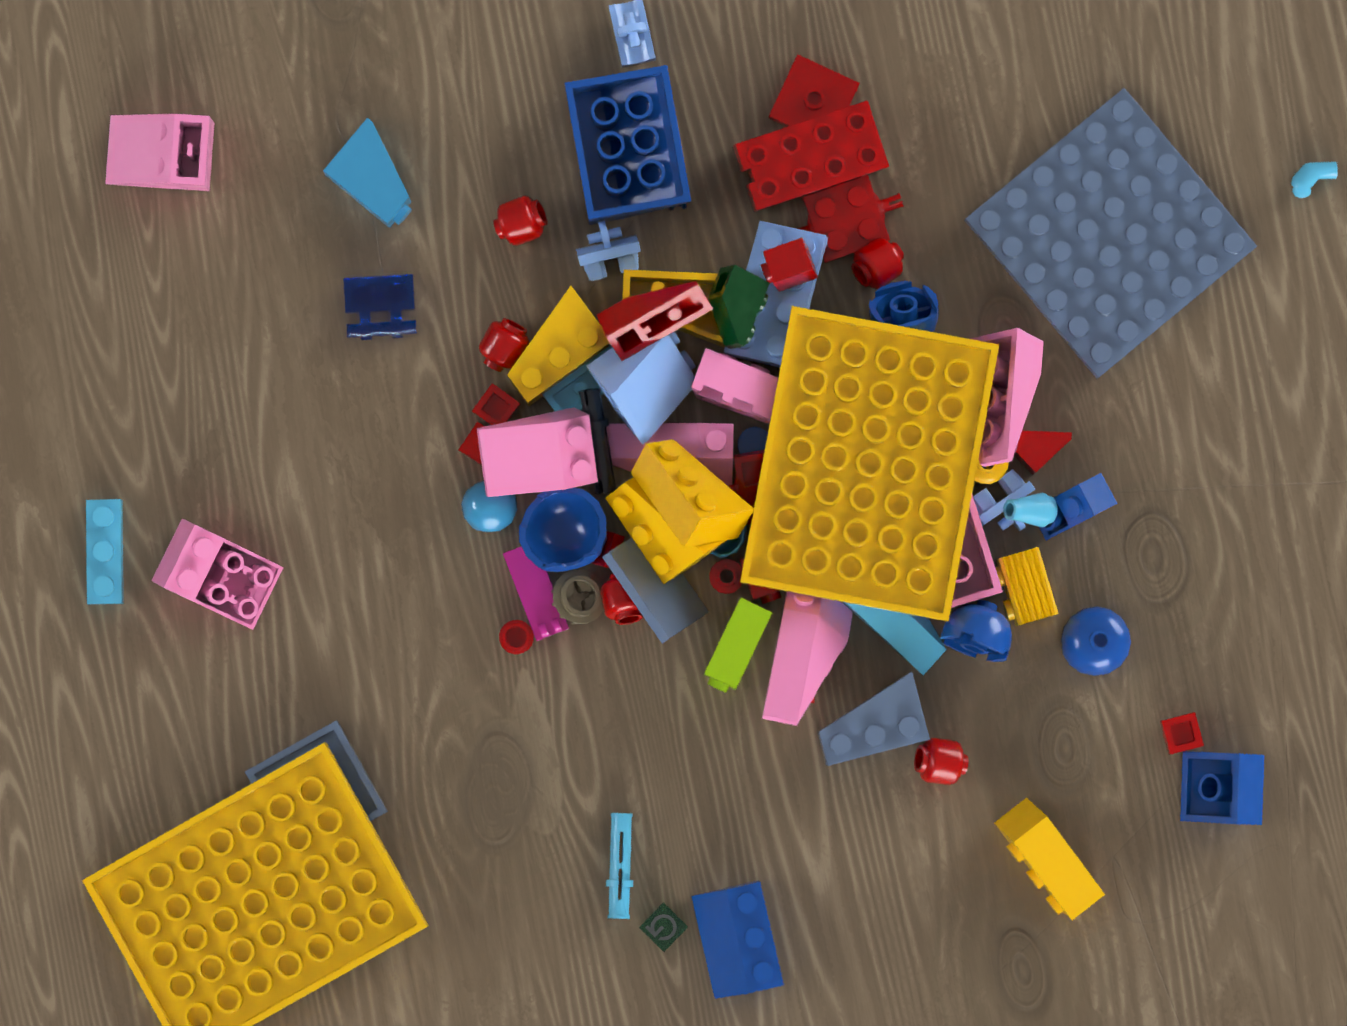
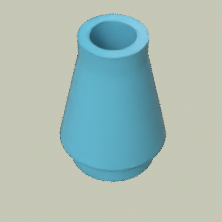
[1003,492,1058,527]

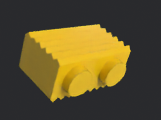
[995,547,1059,626]

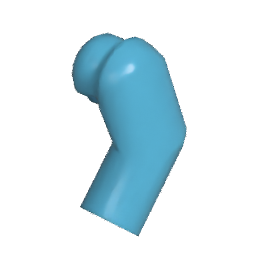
[1291,162,1338,198]

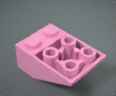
[105,114,214,191]
[151,518,284,630]

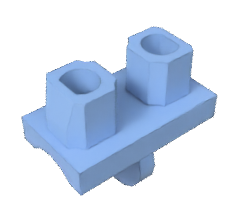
[608,0,656,68]
[576,220,641,281]
[973,469,1035,531]

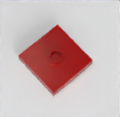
[768,54,860,127]

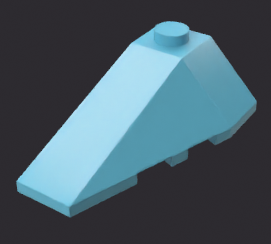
[842,602,946,675]

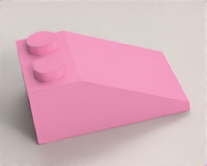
[477,407,598,497]

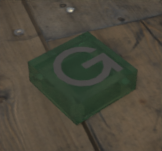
[639,902,688,952]

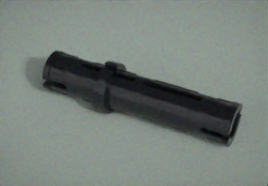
[578,388,617,495]

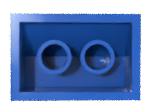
[691,880,784,999]

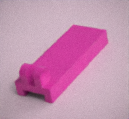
[503,546,569,641]

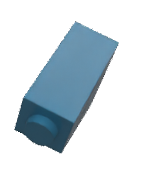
[323,118,412,228]

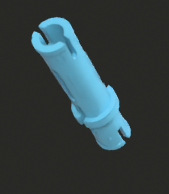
[606,813,634,919]

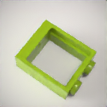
[704,598,773,693]

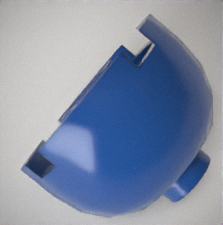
[869,281,939,332]
[940,600,1012,662]
[1061,606,1131,676]

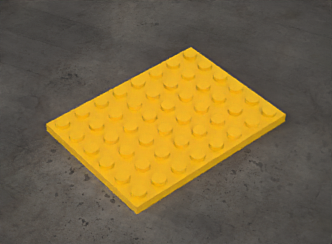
[740,306,999,622]
[82,742,429,1026]

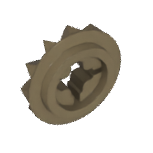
[551,569,604,625]

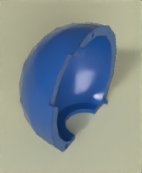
[519,487,607,572]

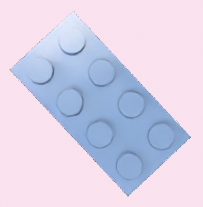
[724,221,828,368]

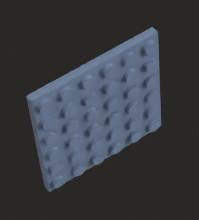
[964,88,1257,379]

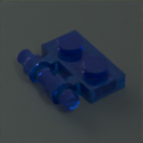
[343,274,417,340]

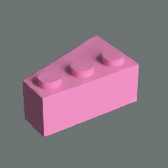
[691,348,778,425]

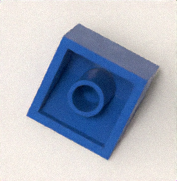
[1180,751,1264,825]

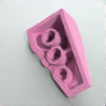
[971,328,1044,467]
[606,423,734,485]
[762,592,853,726]

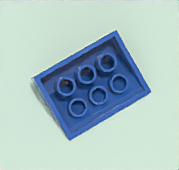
[564,65,692,225]

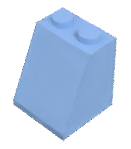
[586,332,696,445]

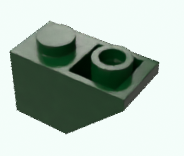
[708,265,770,349]

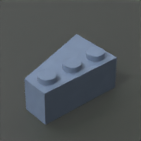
[818,672,930,766]

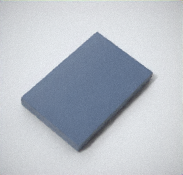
[602,538,709,643]

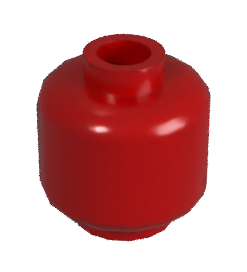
[493,195,548,246]
[851,238,904,289]
[479,318,530,372]
[600,573,643,625]
[914,737,969,785]

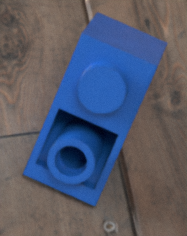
[1039,473,1117,540]

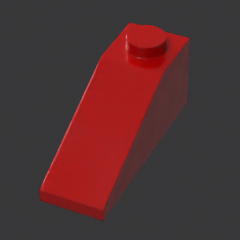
[597,281,713,361]

